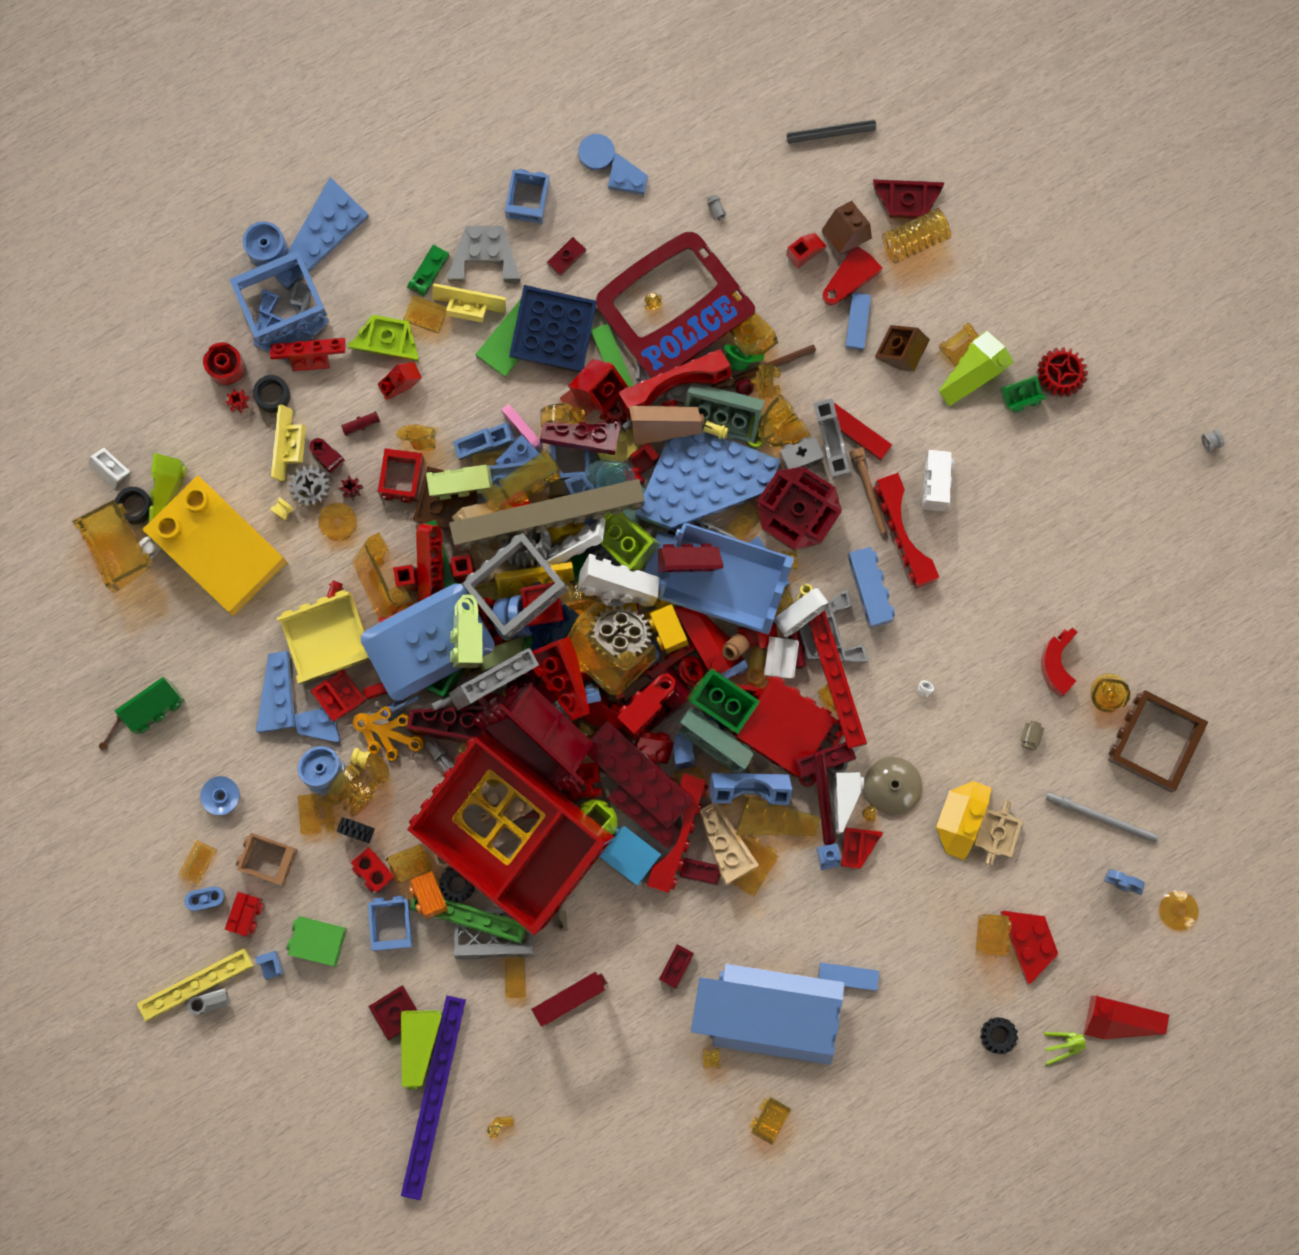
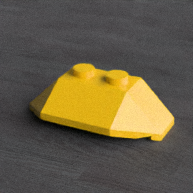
[936,781,992,861]

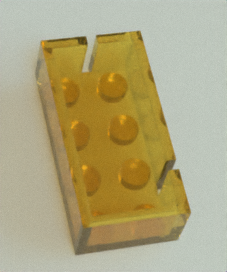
[482,450,563,512]

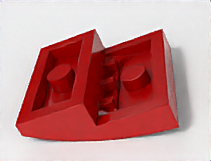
[311,669,367,722]

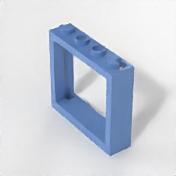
[229,250,327,344]

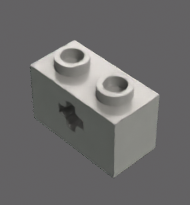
[779,437,824,470]

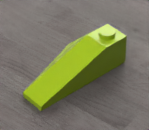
[938,331,1014,406]
[149,453,187,522]

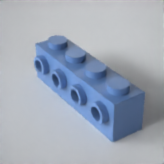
[847,547,895,629]

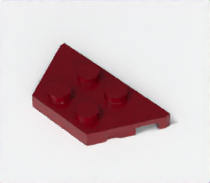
[873,179,944,219]

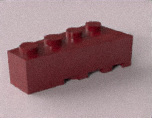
[407,706,488,744]

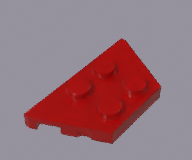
[1000,911,1059,984]

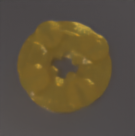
[318,503,357,541]

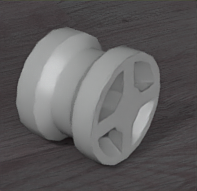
[1201,429,1224,452]

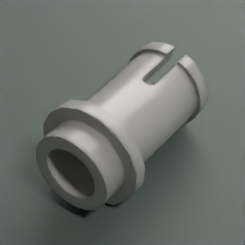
[707,195,727,220]

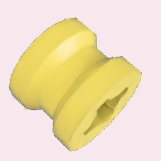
[270,498,294,521]
[350,748,371,770]

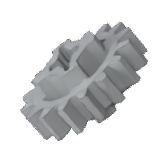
[288,465,331,507]

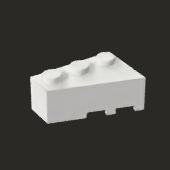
[921,450,954,512]

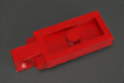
[648,640,695,680]

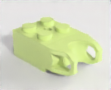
[450,595,483,668]

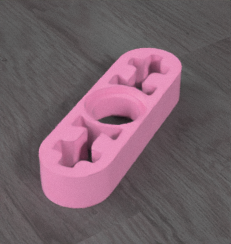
[501,404,543,450]

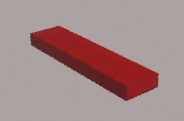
[834,403,892,461]

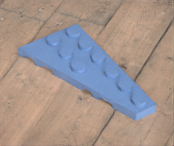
[275,177,369,290]

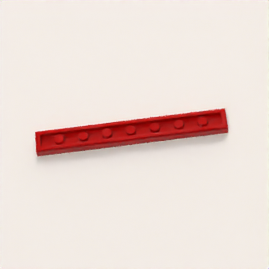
[808,610,867,750]

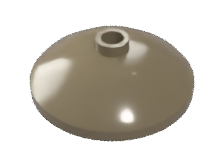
[864,757,922,815]

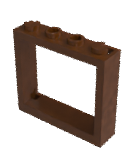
[1108,690,1208,792]

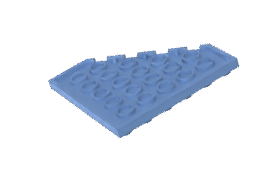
[635,430,781,530]

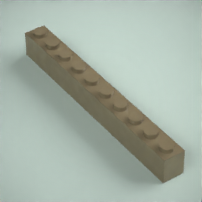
[449,479,645,551]

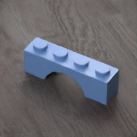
[709,773,792,805]

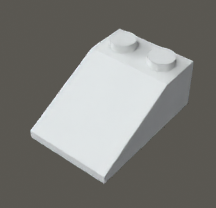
[833,772,864,835]

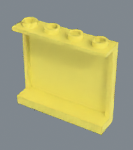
[276,590,370,684]

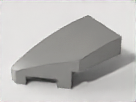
[290,281,312,314]

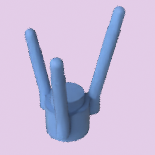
[384,696,419,721]

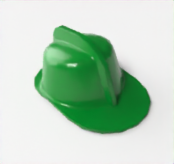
[725,344,765,371]

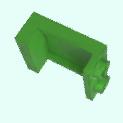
[286,916,347,967]

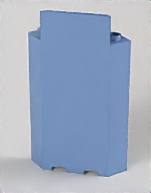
[644,522,794,635]
[691,964,844,1065]

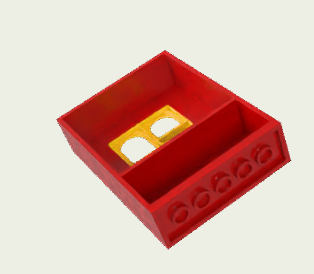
[407,733,614,935]

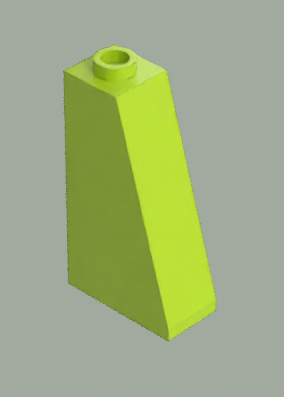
[401,1010,442,1090]

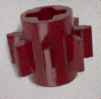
[339,476,363,501]

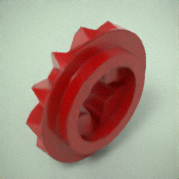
[677,656,705,687]

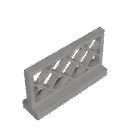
[454,909,534,959]

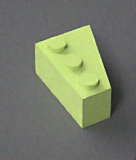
[426,465,493,500]

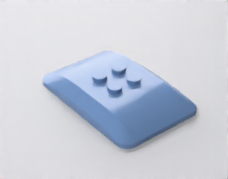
[361,584,494,701]

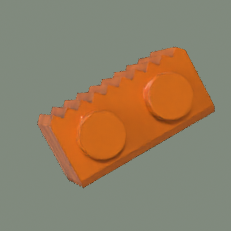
[409,871,448,919]

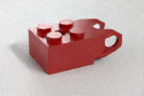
[617,673,676,739]

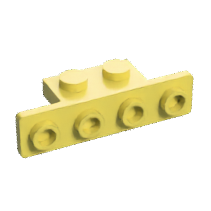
[432,284,506,323]
[271,405,306,482]

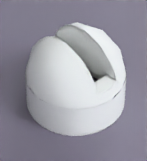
[917,680,934,698]

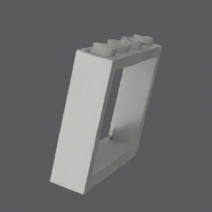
[462,533,569,639]
[449,648,539,710]

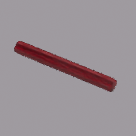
[813,752,835,845]

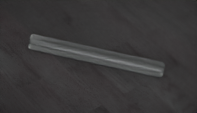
[786,119,876,144]

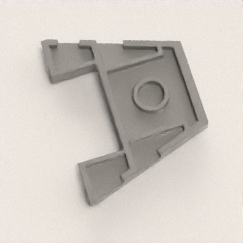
[447,226,520,281]
[799,590,868,663]

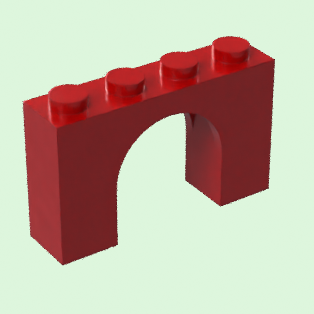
[393,554,476,593]

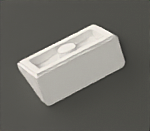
[89,448,131,489]

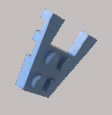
[254,289,329,362]

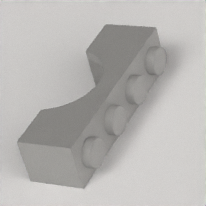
[813,398,852,478]

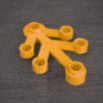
[353,706,425,761]

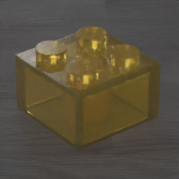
[975,914,1012,957]

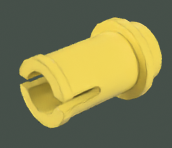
[703,421,729,440]

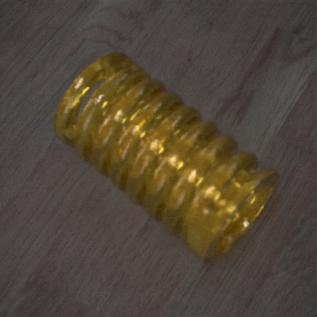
[882,208,951,264]

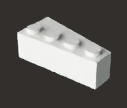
[578,554,659,606]

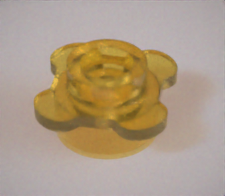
[644,292,663,310]

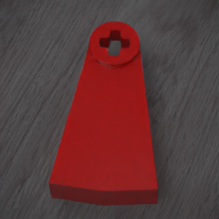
[822,246,883,305]

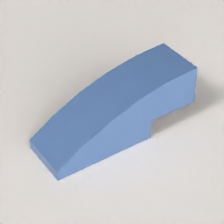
[453,422,516,460]

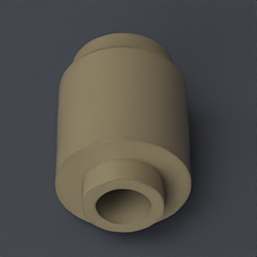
[1020,720,1044,750]

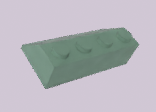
[685,383,765,443]
[674,708,754,773]

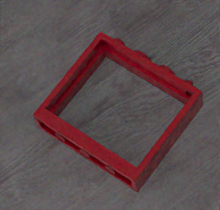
[531,972,608,1027]

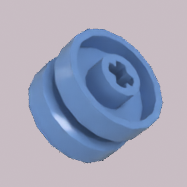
[243,221,288,267]
[493,595,537,640]
[298,746,348,796]

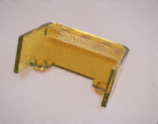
[567,598,656,695]

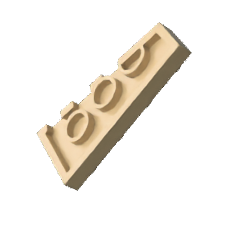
[699,803,759,886]

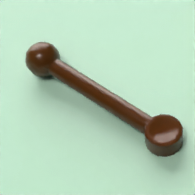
[99,715,122,750]

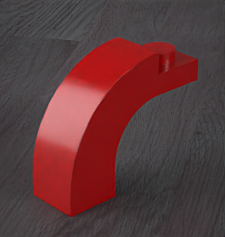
[1041,627,1078,698]

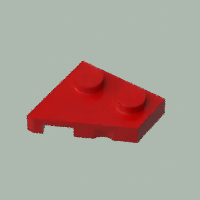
[841,827,883,869]

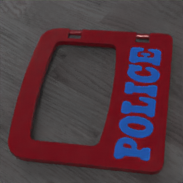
[596,232,755,378]

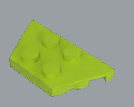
[347,314,419,362]

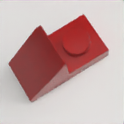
[738,623,778,649]

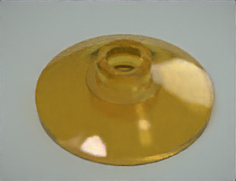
[1159,891,1199,931]

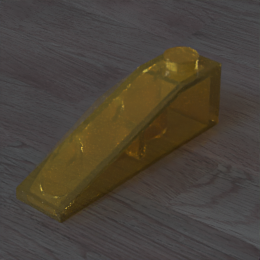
[730,292,779,355]

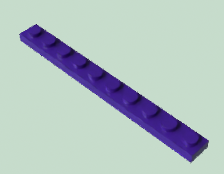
[401,995,466,1200]

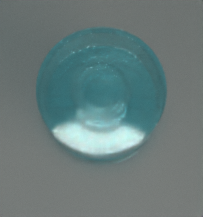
[585,459,635,489]

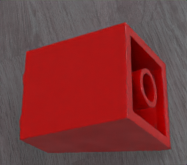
[568,359,628,414]

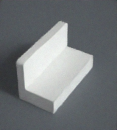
[764,637,799,679]

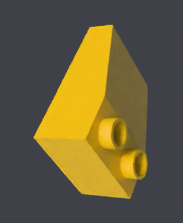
[142,475,287,616]

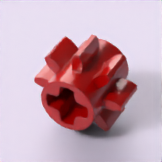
[225,389,250,413]

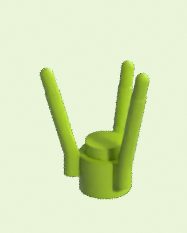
[1044,1032,1086,1065]

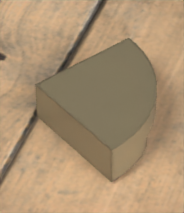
[558,911,568,932]

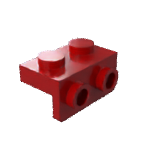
[634,729,674,764]

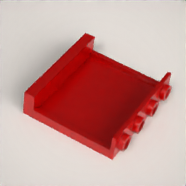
[733,676,836,778]

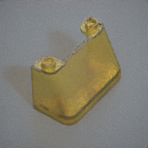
[72,500,152,593]
[353,532,414,618]

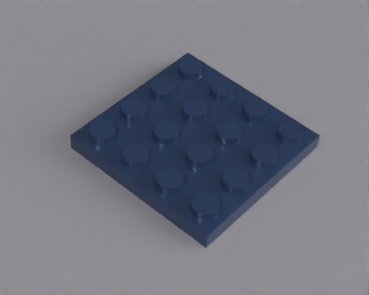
[509,285,597,373]

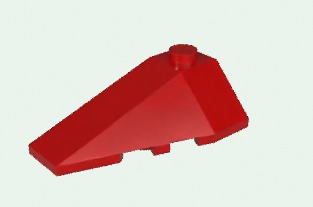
[532,637,590,720]

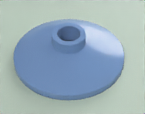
[200,776,240,815]

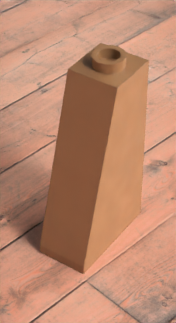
[629,406,705,445]

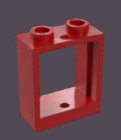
[377,448,424,503]

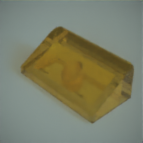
[178,840,217,885]

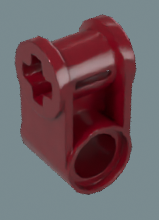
[309,438,345,474]

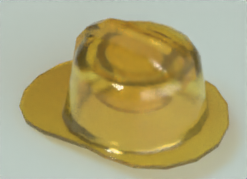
[396,424,438,451]

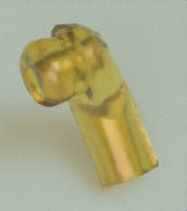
[487,1116,514,1139]

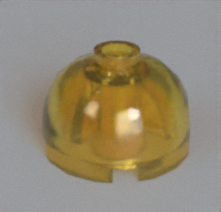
[1090,673,1131,712]

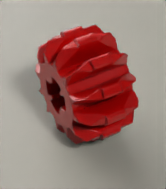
[599,398,628,426]

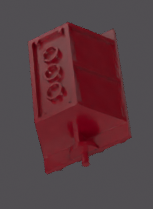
[472,684,593,794]

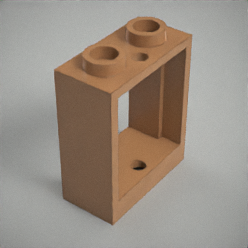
[236,833,298,886]

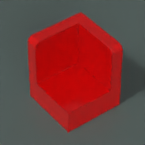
[630,443,660,474]

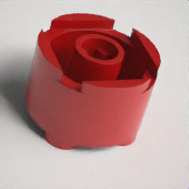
[203,342,245,385]

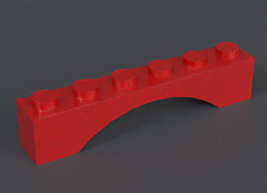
[618,350,731,420]
[874,473,940,589]
[647,773,709,893]

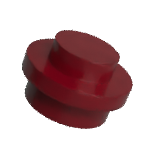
[735,378,754,396]

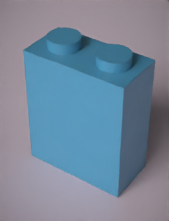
[600,826,661,886]

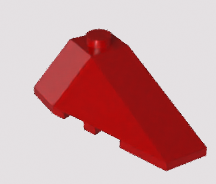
[674,606,743,674]
[1083,996,1170,1040]

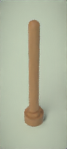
[849,447,887,535]

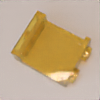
[721,835,779,897]

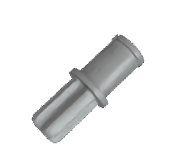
[425,738,454,772]

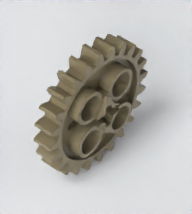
[588,605,652,664]

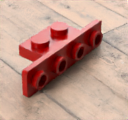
[270,338,346,372]

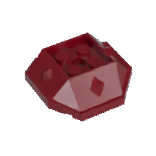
[757,467,842,551]

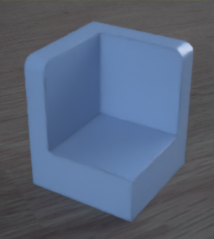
[255,951,284,980]

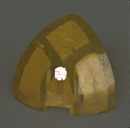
[760,394,811,447]

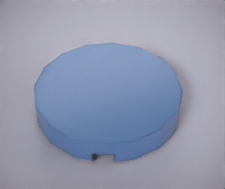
[579,134,615,170]

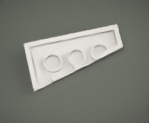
[534,518,605,568]

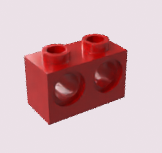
[351,847,396,893]

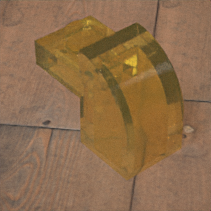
[540,403,585,428]

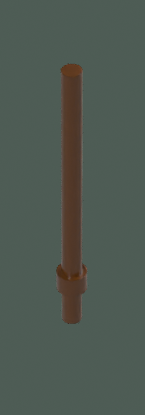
[711,344,816,389]

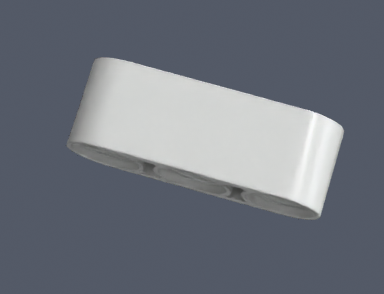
[774,588,829,637]

